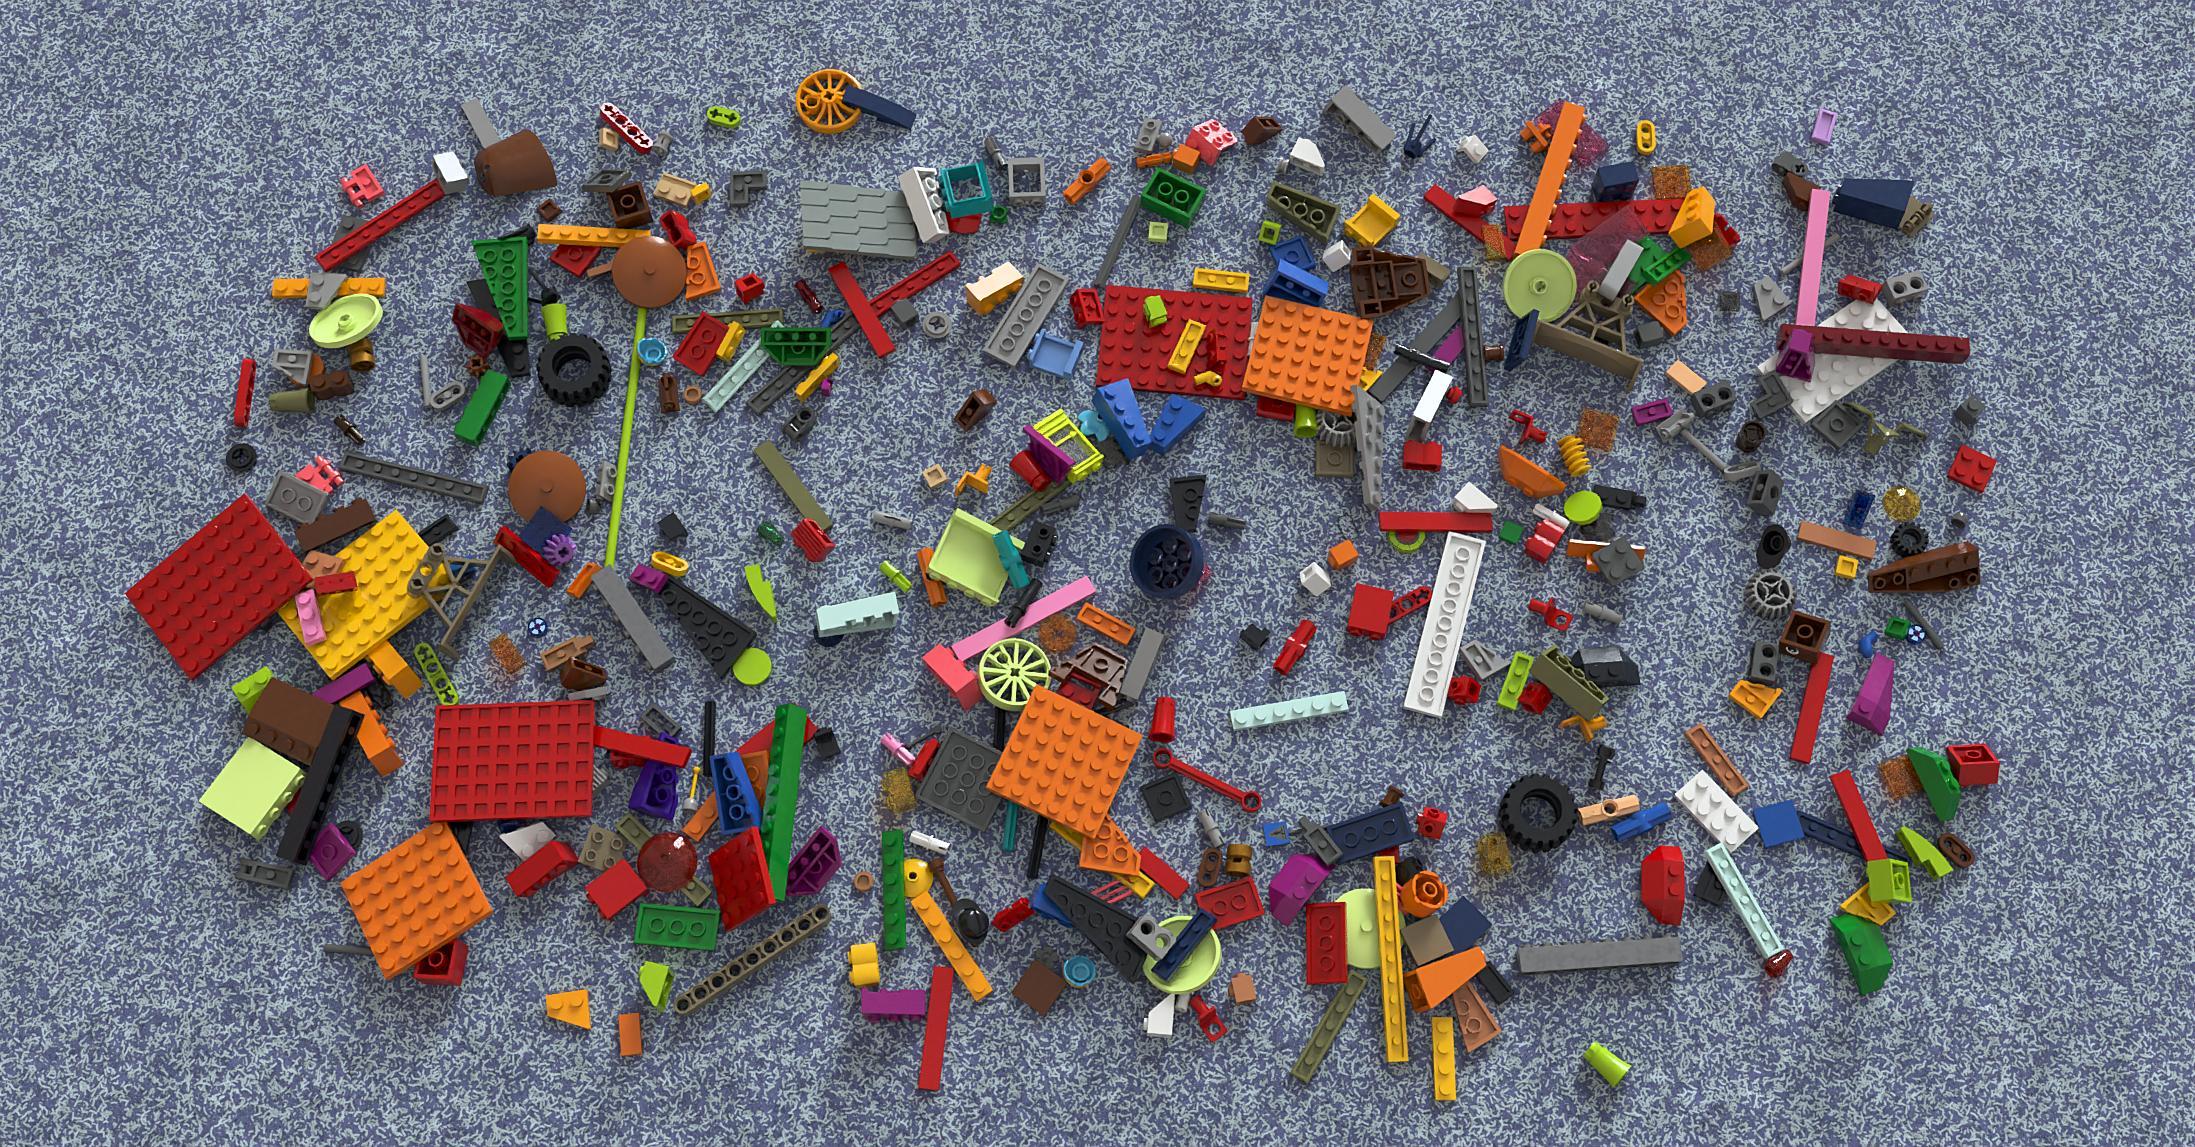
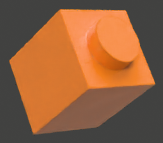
[1171,144,1200,175]
[1327,539,1359,571]

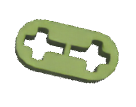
[707,106,741,129]

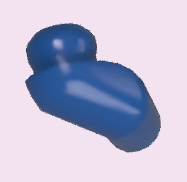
[820,309,844,327]
[1859,631,1878,658]

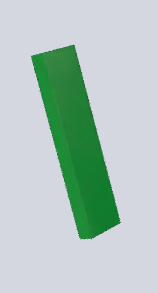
[1640,246,1692,287]

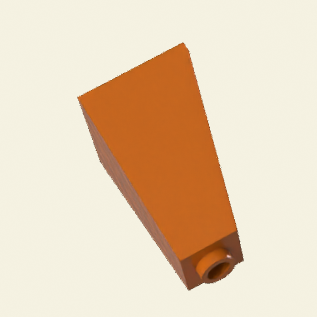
[1403,946,1486,1014]

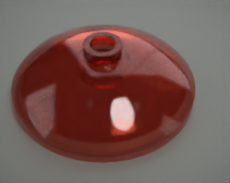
[637,832,698,892]

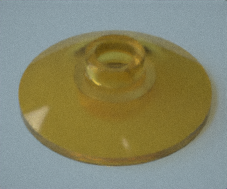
[1882,486,1921,522]

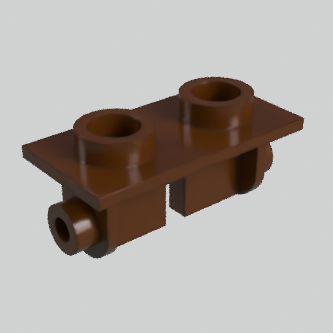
[658,373,680,413]

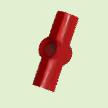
[1273,619,1317,676]

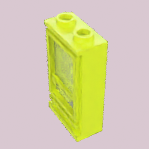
[1032,409,1104,484]

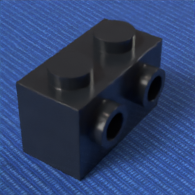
[1021,521,1058,568]

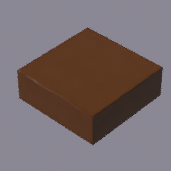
[536,198,562,223]

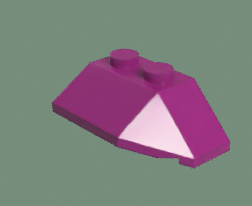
[785,825,842,897]
[1268,854,1336,928]

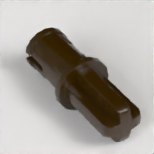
[334,415,366,446]

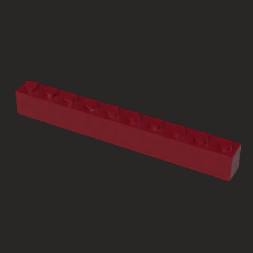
[1776,324,1970,364]

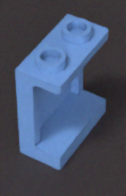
[1027,329,1084,381]

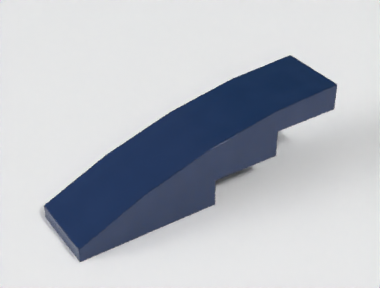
[842,85,917,130]

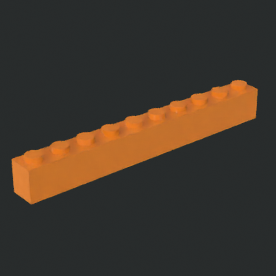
[1512,101,1587,261]

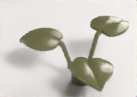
[1842,402,1928,455]

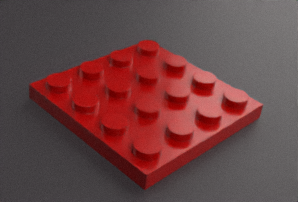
[708,826,776,931]

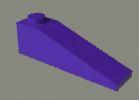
[628,732,679,820]

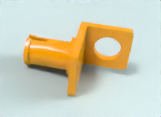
[955,464,992,497]
[1559,715,1607,743]

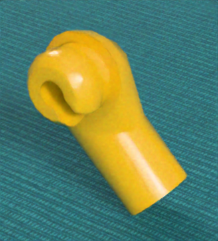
[1194,371,1222,386]

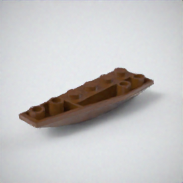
[1867,541,1980,593]

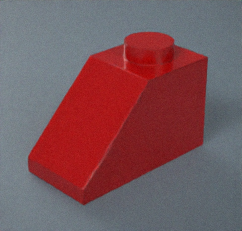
[1452,185,1498,217]

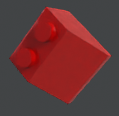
[1947,744,2000,787]

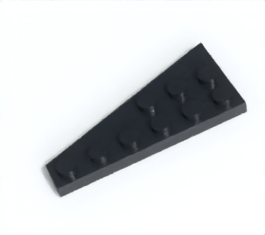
[466,279,531,378]
[657,572,757,680]
[1042,873,1148,985]

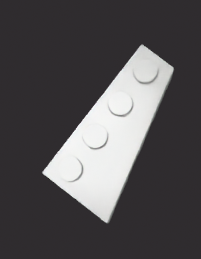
[898,167,950,243]

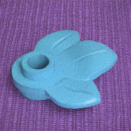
[1077,410,1110,443]

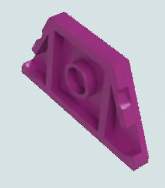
[1023,425,1075,484]

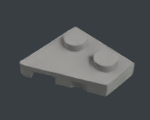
[272,349,314,387]

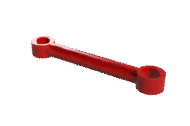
[1153,748,1262,813]

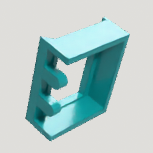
[938,159,994,219]

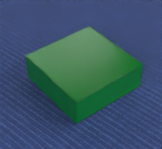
[1498,520,1524,546]
[1884,616,1911,641]

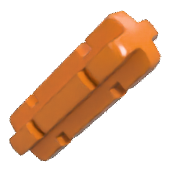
[1136,152,1172,168]

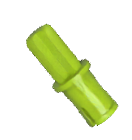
[879,560,912,593]

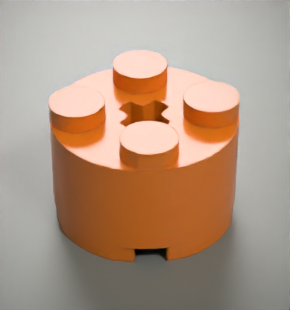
[1401,871,1448,918]

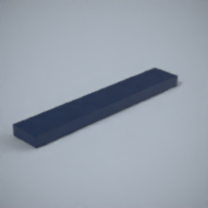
[1797,810,1912,868]

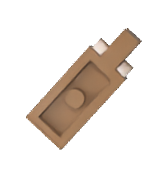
[540,635,596,673]

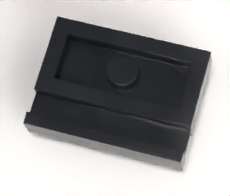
[1693,860,1727,908]

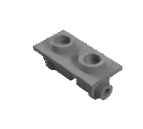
[1655,407,1695,443]
[594,460,617,502]

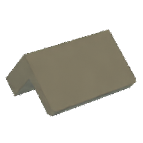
[1414,253,1451,288]

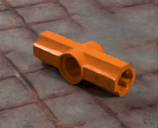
[1063,158,1111,205]
[916,548,947,607]

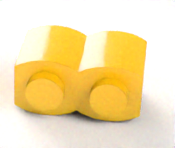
[848,942,880,989]

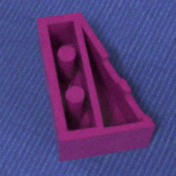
[1775,329,1815,382]
[861,988,926,1023]

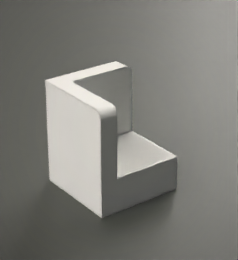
[1322,240,1350,272]
[1300,562,1331,596]

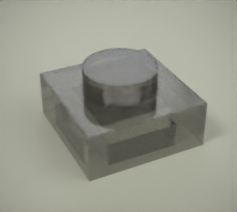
[1720,291,1740,312]

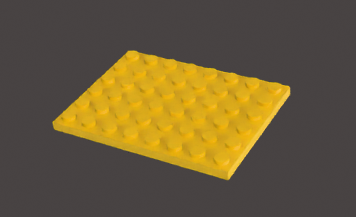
[277,509,460,681]

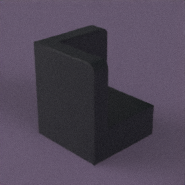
[657,512,688,540]
[1239,623,1271,651]

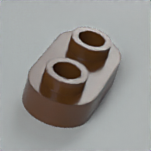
[1937,833,1975,868]
[1197,848,1223,888]

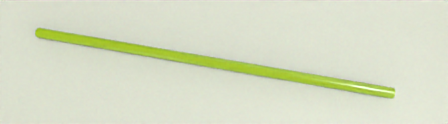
[604,307,647,569]

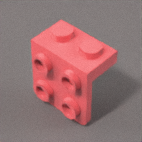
[1185,119,1238,166]

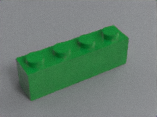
[454,369,511,448]

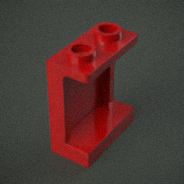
[1346,583,1394,641]
[585,858,650,922]

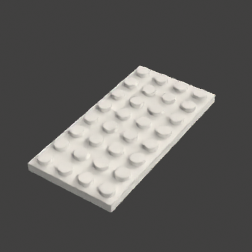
[1756,298,1907,425]

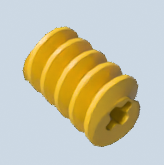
[1557,435,1592,478]

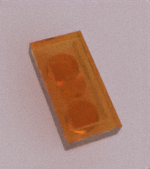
[488,633,527,675]

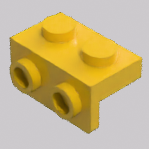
[716,321,746,363]

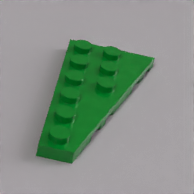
[471,237,528,340]

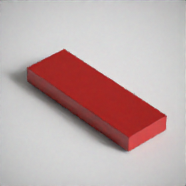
[1139,846,1190,901]

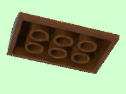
[242,677,334,766]

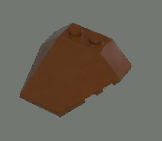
[1349,246,1431,319]

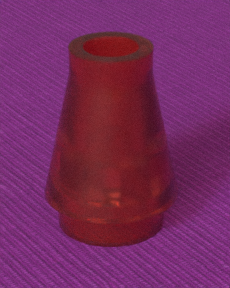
[1764,949,1793,978]

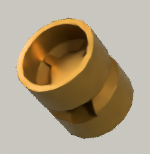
[347,338,376,372]
[1225,844,1253,878]

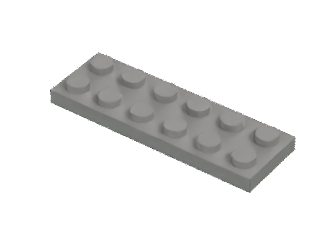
[983,263,1069,369]

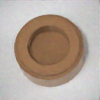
[683,385,703,405]
[853,871,874,892]

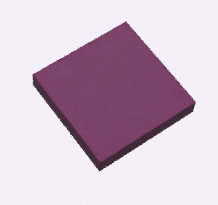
[309,824,356,881]

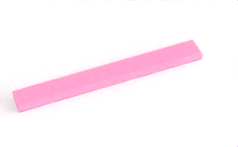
[1795,189,1830,326]
[951,575,1096,663]

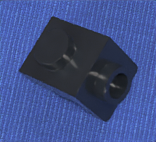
[813,727,841,760]
[1395,856,1424,887]

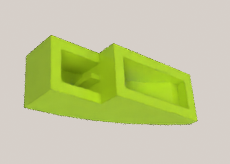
[744,564,778,623]
[1895,826,1953,881]

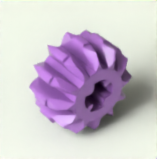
[543,534,577,567]

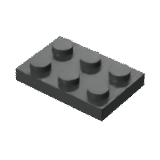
[331,215,372,273]

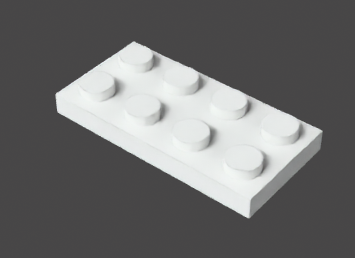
[1673,770,1759,855]

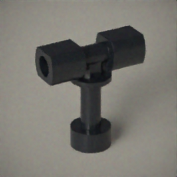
[1588,744,1615,790]

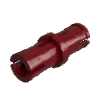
[795,279,824,314]

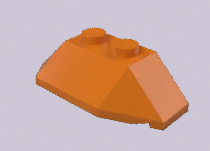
[1497,445,1567,499]

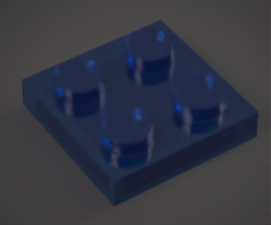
[518,506,572,556]

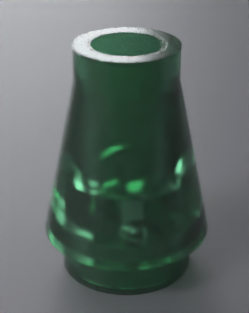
[756,520,785,547]

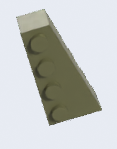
[1266,181,1341,246]
[1528,644,1609,721]

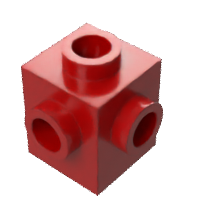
[1447,676,1481,705]
[1517,682,1553,715]
[1415,807,1448,840]

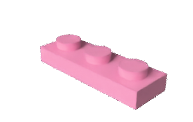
[295,589,327,647]

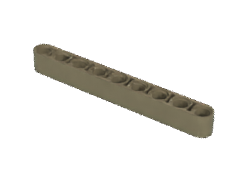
[673,904,832,1017]

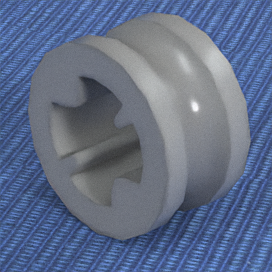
[1276,157,1290,175]

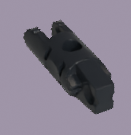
[364,670,393,710]

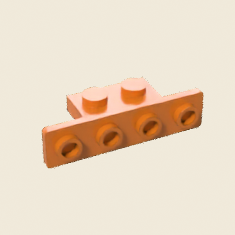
[1566,539,1646,572]

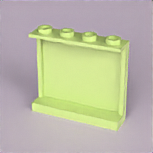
[925,508,1025,607]
[199,737,307,841]

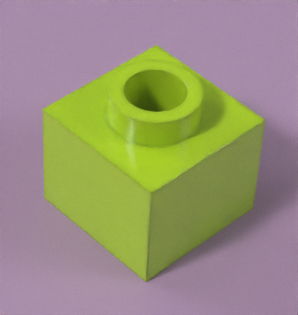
[1258,220,1282,245]

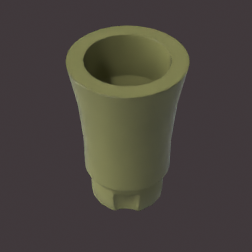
[269,388,315,414]

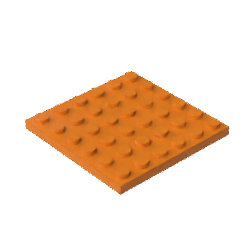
[1241,295,1374,417]
[985,684,1143,841]
[340,822,494,981]

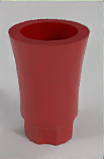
[1009,450,1051,492]
[1148,697,1175,743]

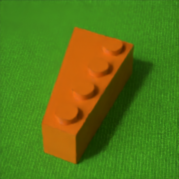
[339,691,404,777]

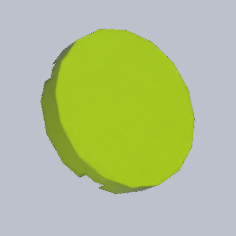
[1564,491,1603,525]
[733,648,772,687]

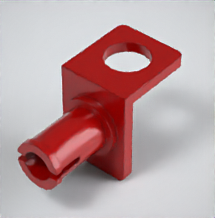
[1508,409,1548,445]
[1528,597,1573,632]
[1189,995,1228,1043]

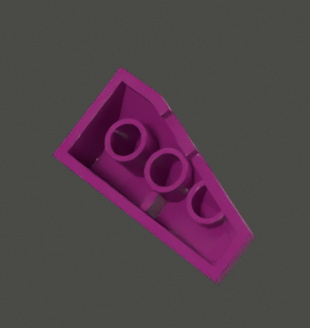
[1846,653,1895,736]

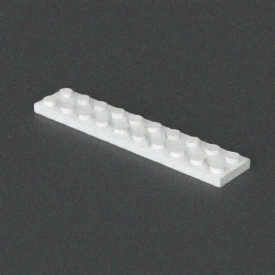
[1403,531,1486,719]

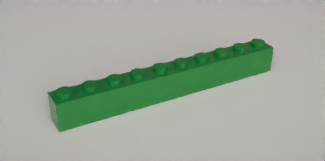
[760,703,807,903]

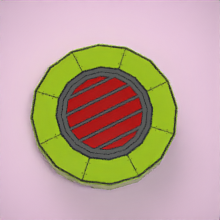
[1387,532,1426,553]

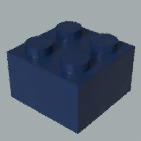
[1592,161,1639,203]

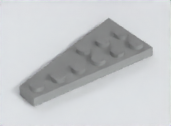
[1350,385,1385,511]

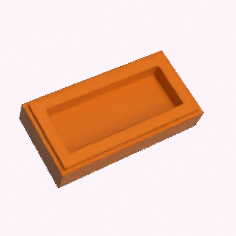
[566,562,602,599]
[618,1012,643,1057]

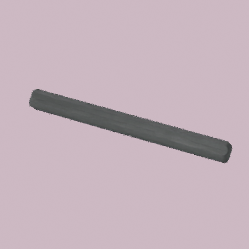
[1094,195,1141,289]

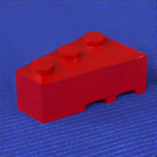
[505,841,579,898]

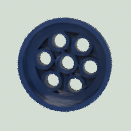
[1130,524,1204,600]

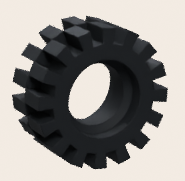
[1890,522,1929,558]

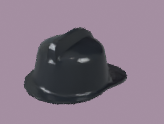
[1756,524,1791,569]
[952,898,989,944]

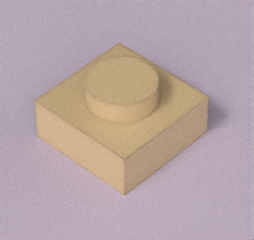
[599,127,619,151]
[922,463,948,490]

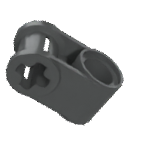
[1771,151,1808,179]
[781,407,816,443]

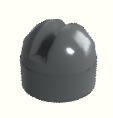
[586,499,601,514]
[1951,512,1968,528]

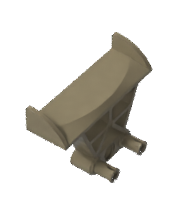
[1528,281,1644,393]
[406,543,516,661]

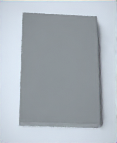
[264,470,331,524]

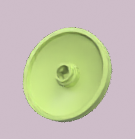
[1502,249,1577,324]
[309,294,383,348]
[1335,889,1406,969]
[1142,916,1222,994]

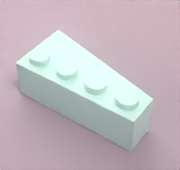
[815,592,899,637]

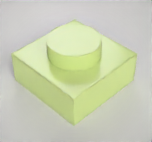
[1148,222,1168,243]

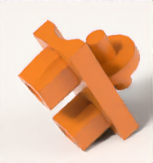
[1520,120,1552,155]

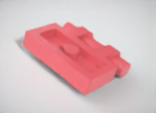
[340,164,385,209]
[295,456,344,494]

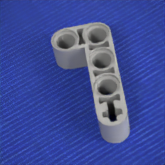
[1597,239,1644,301]

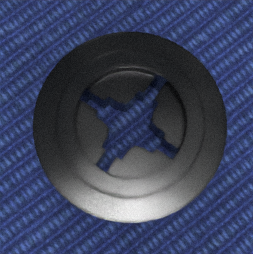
[226,443,258,473]
[336,820,363,849]

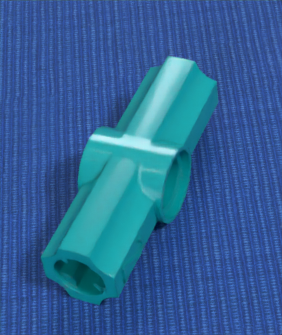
[992,530,1030,589]

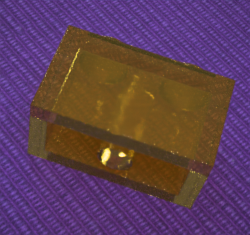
[880,766,917,814]

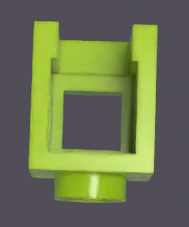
[1143,295,1168,328]

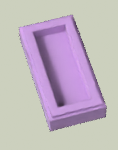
[1810,108,1838,146]

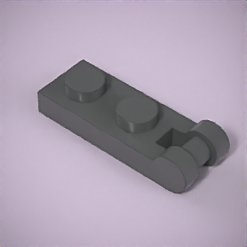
[235,858,295,890]

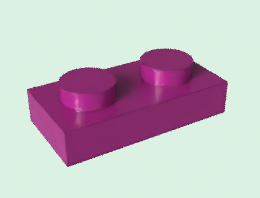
[1630,398,1673,427]
[628,564,669,593]

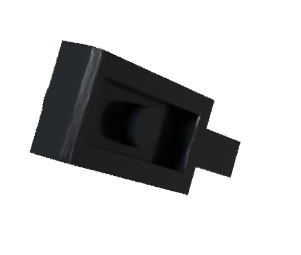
[1593,484,1647,511]

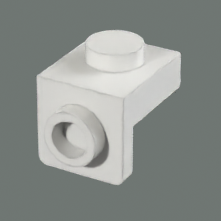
[1456,135,1489,164]

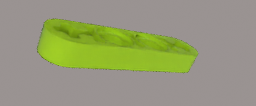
[414,643,460,705]

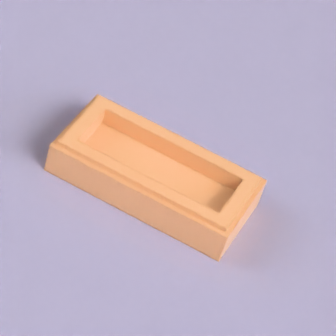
[1665,360,1707,396]

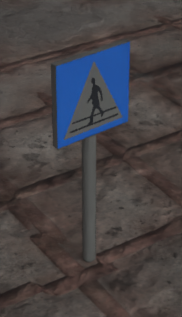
[1263,821,1330,847]

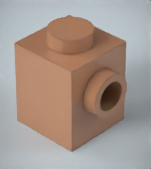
[1227,973,1256,1006]

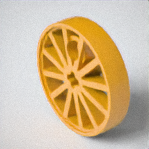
[796,69,862,134]

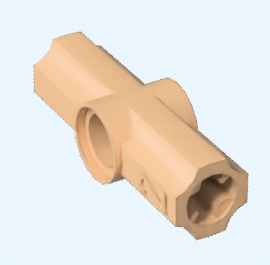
[1577,794,1640,826]

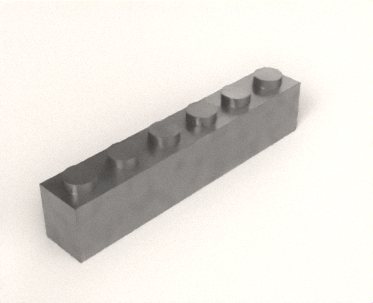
[590,564,676,673]

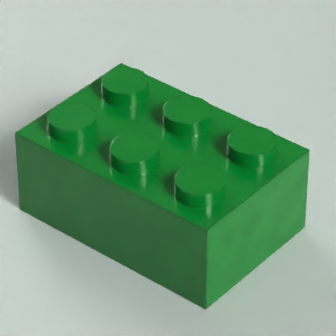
[1140,167,1206,229]

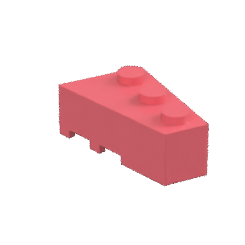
[922,644,984,712]

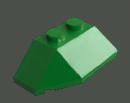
[761,327,832,366]
[1906,747,1961,822]
[1829,913,1893,995]

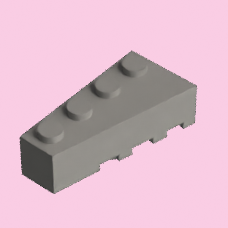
[1322,85,1396,156]

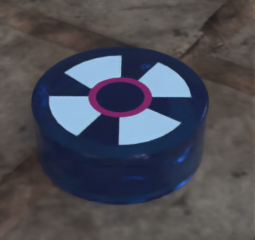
[528,618,548,638]
[1905,624,1926,645]

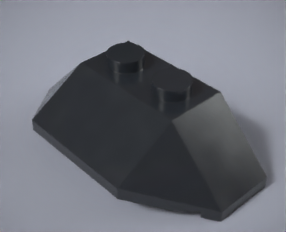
[1570,646,1641,688]

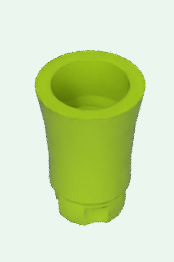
[541,303,568,344]
[1293,404,1318,438]
[1583,1041,1632,1088]

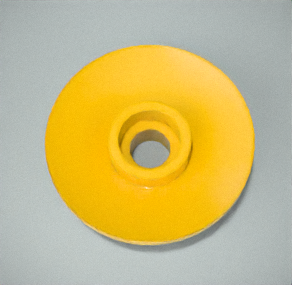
[904,858,933,898]

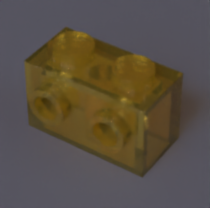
[1476,832,1513,878]

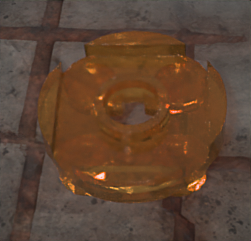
[1038,613,1077,653]

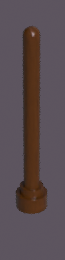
[927,858,979,947]

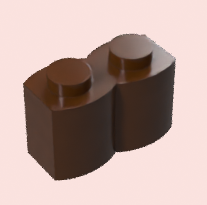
[309,370,354,400]

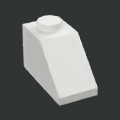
[1290,137,1325,176]
[1452,482,1498,515]
[1143,994,1175,1038]

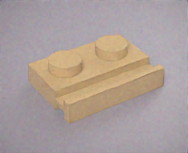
[653,172,697,208]

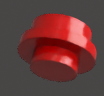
[1446,386,1462,404]

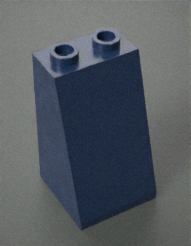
[1831,178,1914,230]

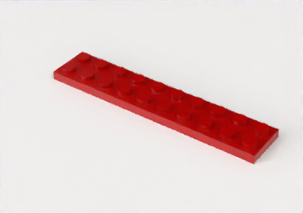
[1503,198,1684,241]

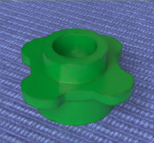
[990,206,1008,224]

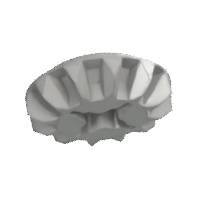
[922,311,952,339]

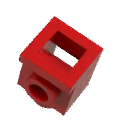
[734,273,765,305]

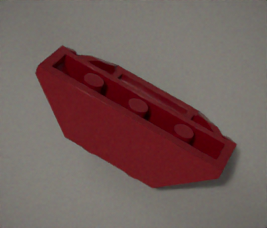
[452,303,504,359]

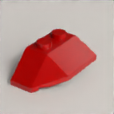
[1641,845,1685,926]

